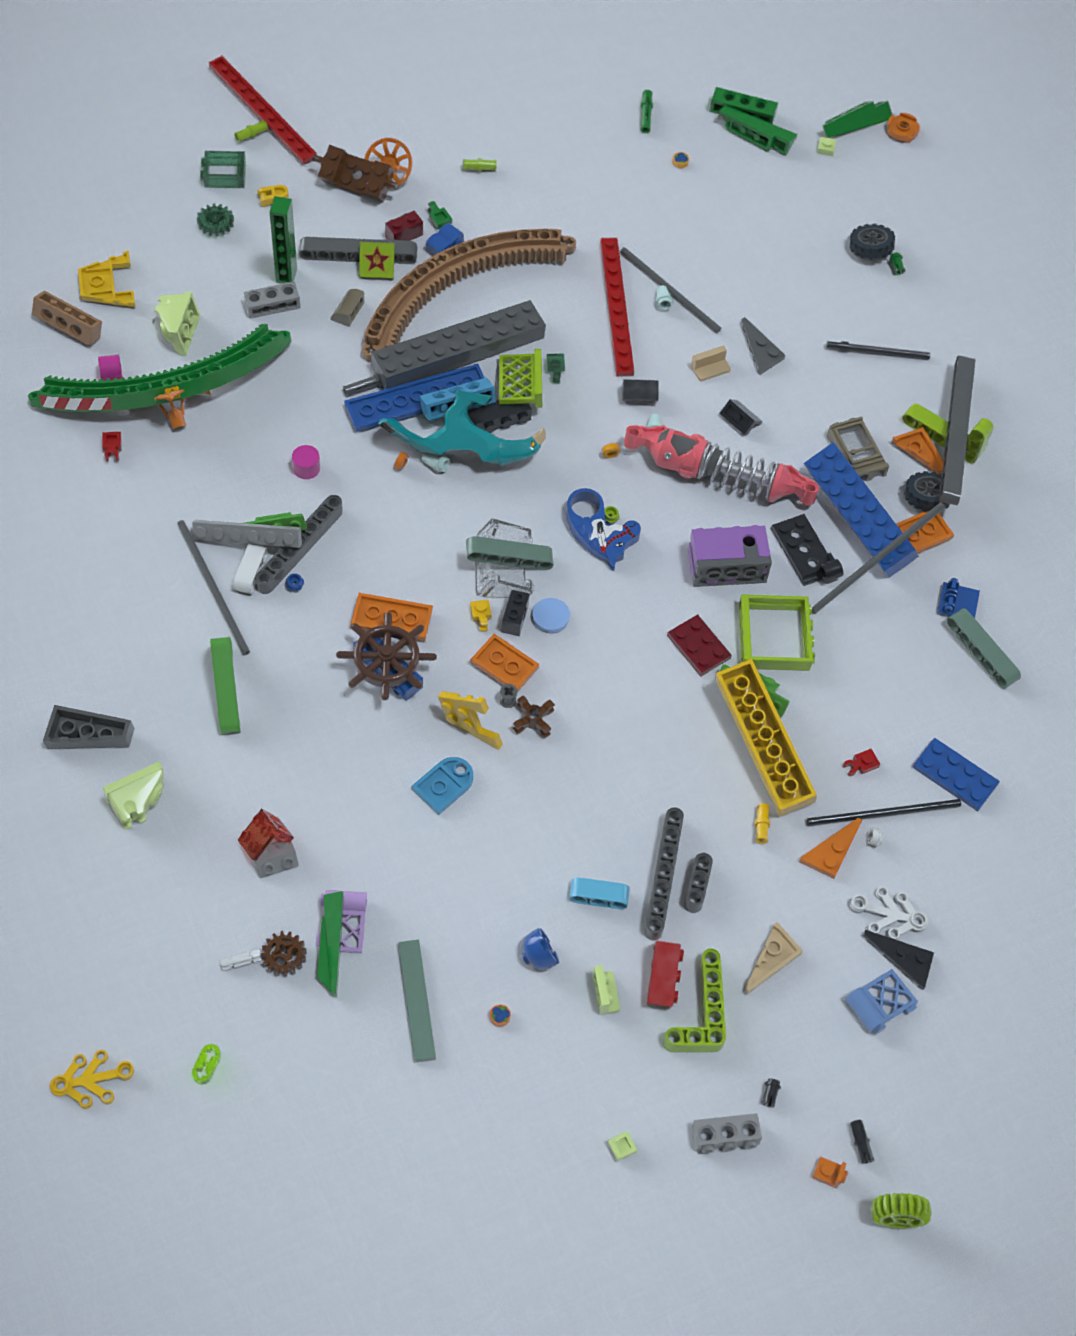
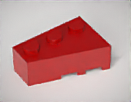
[647,940,684,1008]

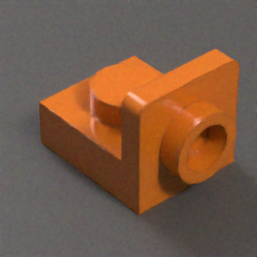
[812,1157,848,1189]

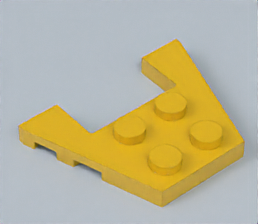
[78,251,136,307]
[438,691,503,750]

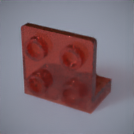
[238,808,294,861]

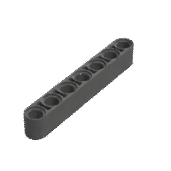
[299,237,417,264]
[256,495,343,594]
[644,807,684,941]

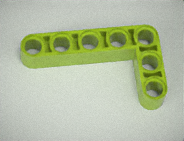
[902,403,994,463]
[663,948,726,1052]

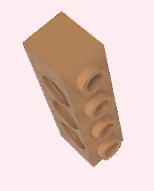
[32,291,102,346]

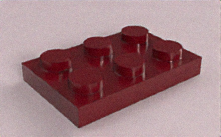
[667,614,732,676]

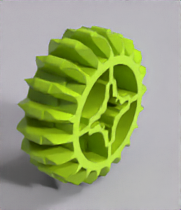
[871,1192,932,1229]

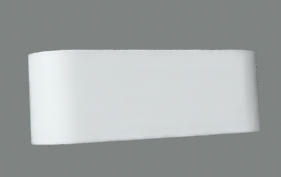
[233,544,268,594]

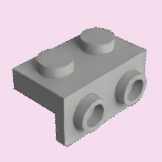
[251,837,299,878]

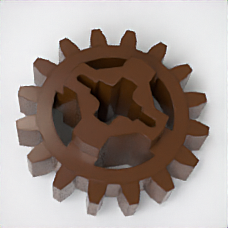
[261,931,307,976]

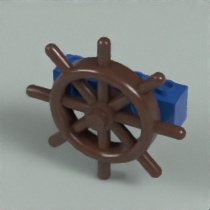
[336,612,437,701]

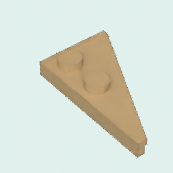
[744,922,803,994]

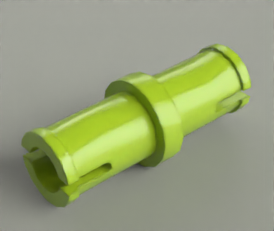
[234,120,268,143]
[463,158,497,172]

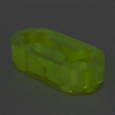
[192,1044,221,1085]

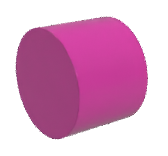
[98,354,123,381]
[292,445,320,479]

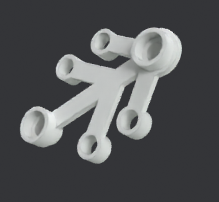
[850,886,928,940]

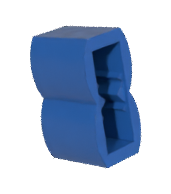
[426,223,464,255]

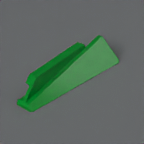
[719,106,797,156]
[317,891,344,997]

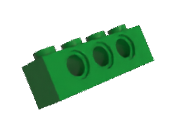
[709,87,778,124]

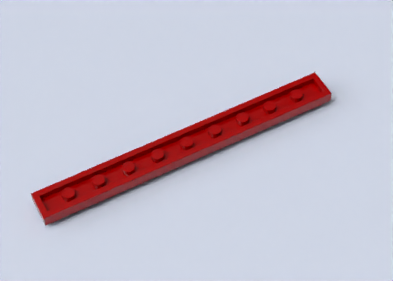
[209,56,317,165]
[600,237,634,377]

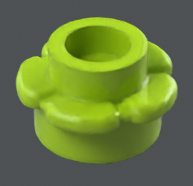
[604,506,620,523]

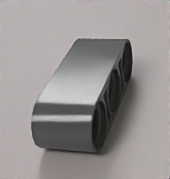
[684,852,713,913]

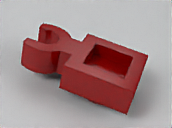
[102,431,122,462]
[843,748,880,776]

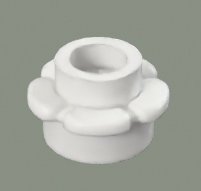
[867,828,884,847]

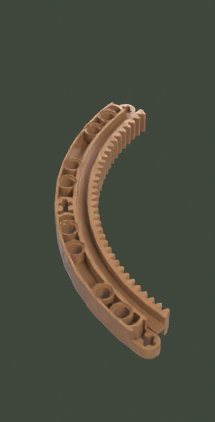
[363,229,576,361]

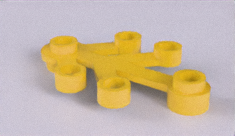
[50,1049,134,1109]

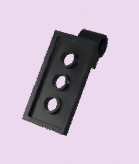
[771,514,844,586]

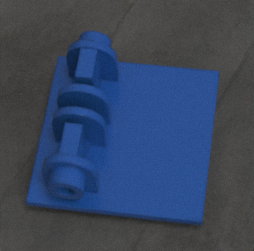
[937,578,980,618]

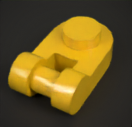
[257,185,289,207]

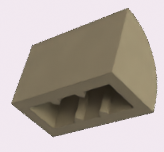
[331,289,365,327]

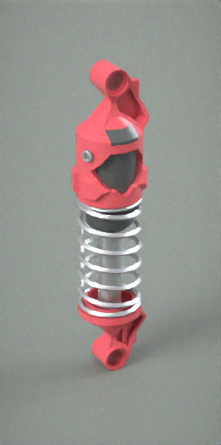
[623,425,819,505]

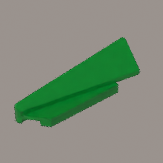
[822,101,893,138]

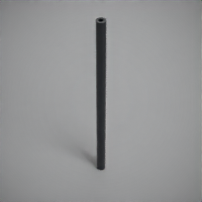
[807,799,961,826]

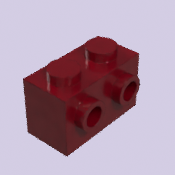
[385,210,423,241]

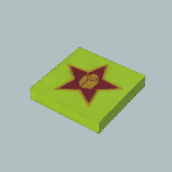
[359,242,395,278]

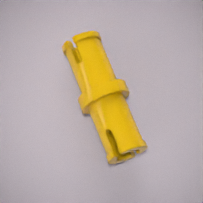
[755,803,771,844]

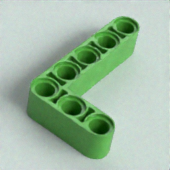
[210,637,241,734]

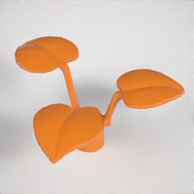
[127,389,210,429]

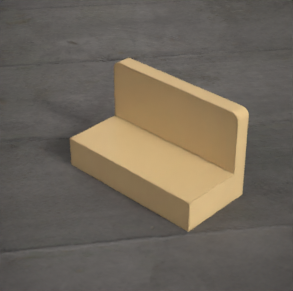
[691,345,731,382]

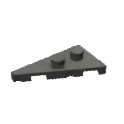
[741,317,785,375]

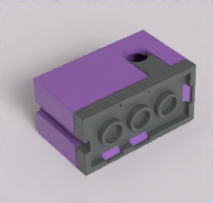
[688,525,772,587]

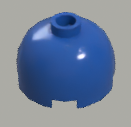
[521,928,560,970]

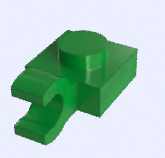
[428,201,452,229]

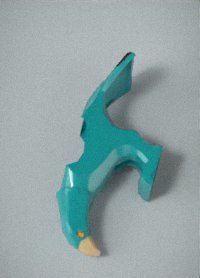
[378,390,546,466]

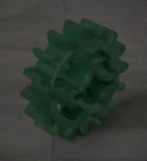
[197,203,234,237]

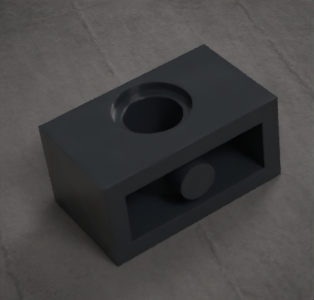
[501,590,530,637]

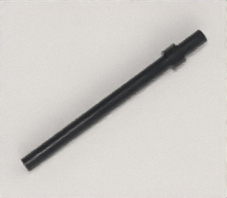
[826,341,930,359]

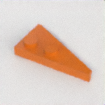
[892,428,943,475]
[799,818,862,879]

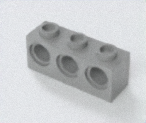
[244,281,301,319]
[692,1113,762,1154]

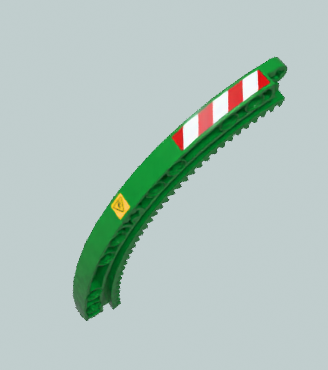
[28,324,292,412]

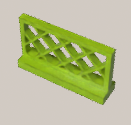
[499,349,543,408]

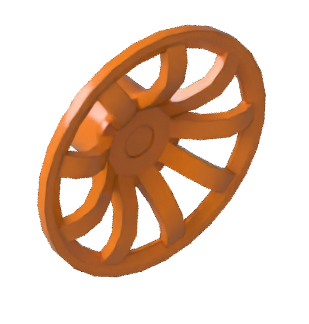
[364,138,413,189]

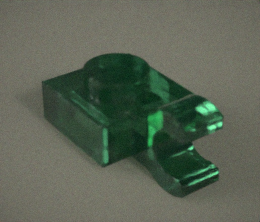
[546,353,565,384]

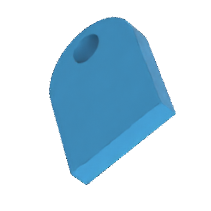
[411,757,473,815]

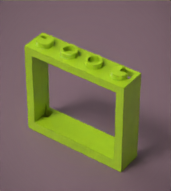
[739,594,815,671]

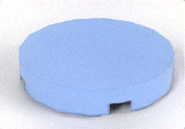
[532,598,570,633]

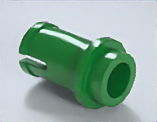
[889,252,906,275]

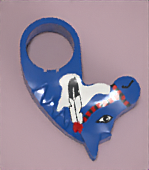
[566,488,641,571]

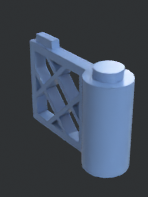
[845,969,918,1034]

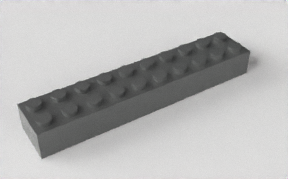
[371,300,546,389]

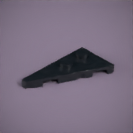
[863,930,934,990]

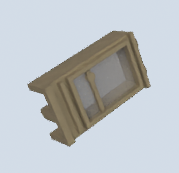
[827,416,889,480]

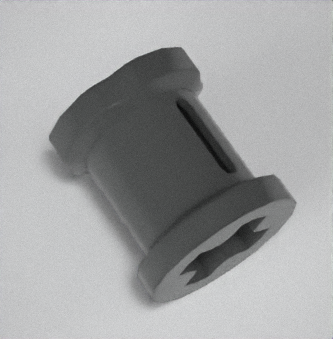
[500,684,518,708]

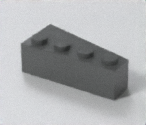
[43,705,135,749]

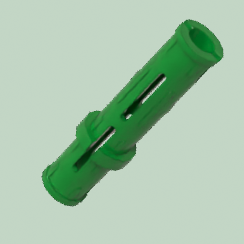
[641,90,653,133]

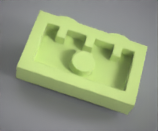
[592,965,620,1014]

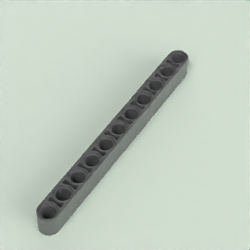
[939,355,976,506]

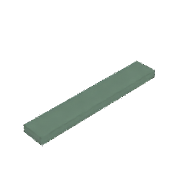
[399,939,436,1063]

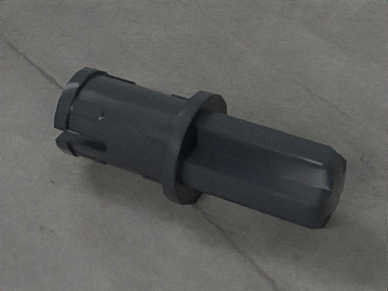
[850,1120,875,1164]

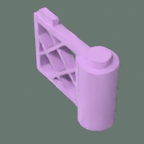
[317,890,367,953]

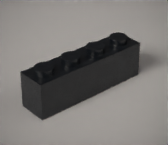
[467,394,532,432]

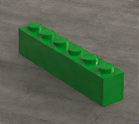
[269,196,297,284]

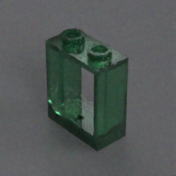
[200,151,246,188]

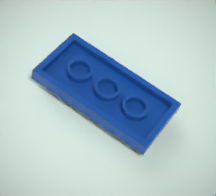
[912,738,1000,812]

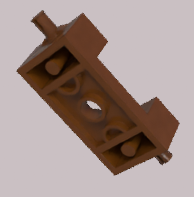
[312,144,398,202]

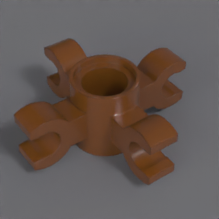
[513,695,555,739]

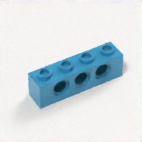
[420,378,496,421]

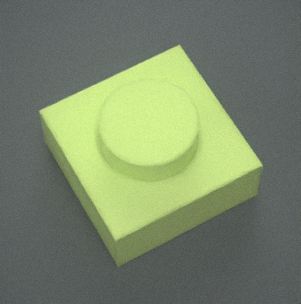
[817,137,836,156]
[608,1131,637,1162]

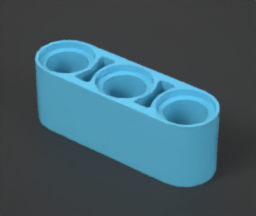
[569,877,630,909]

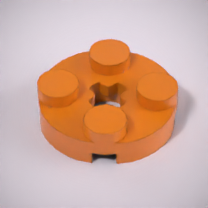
[887,113,920,143]

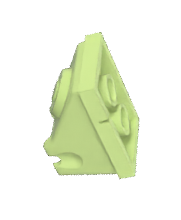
[154,291,201,356]
[103,762,164,829]

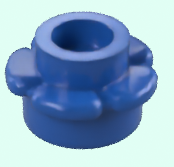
[285,573,304,591]

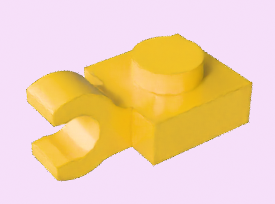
[470,599,492,632]

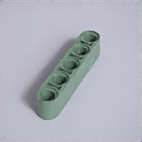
[466,536,554,570]
[947,608,1021,689]

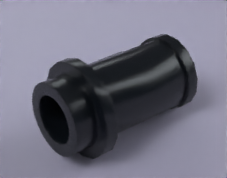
[761,1078,781,1107]

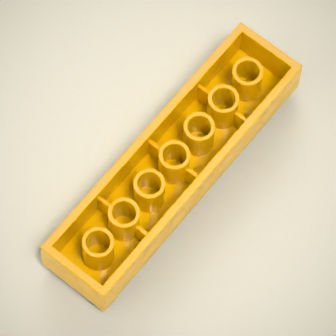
[716,659,817,817]

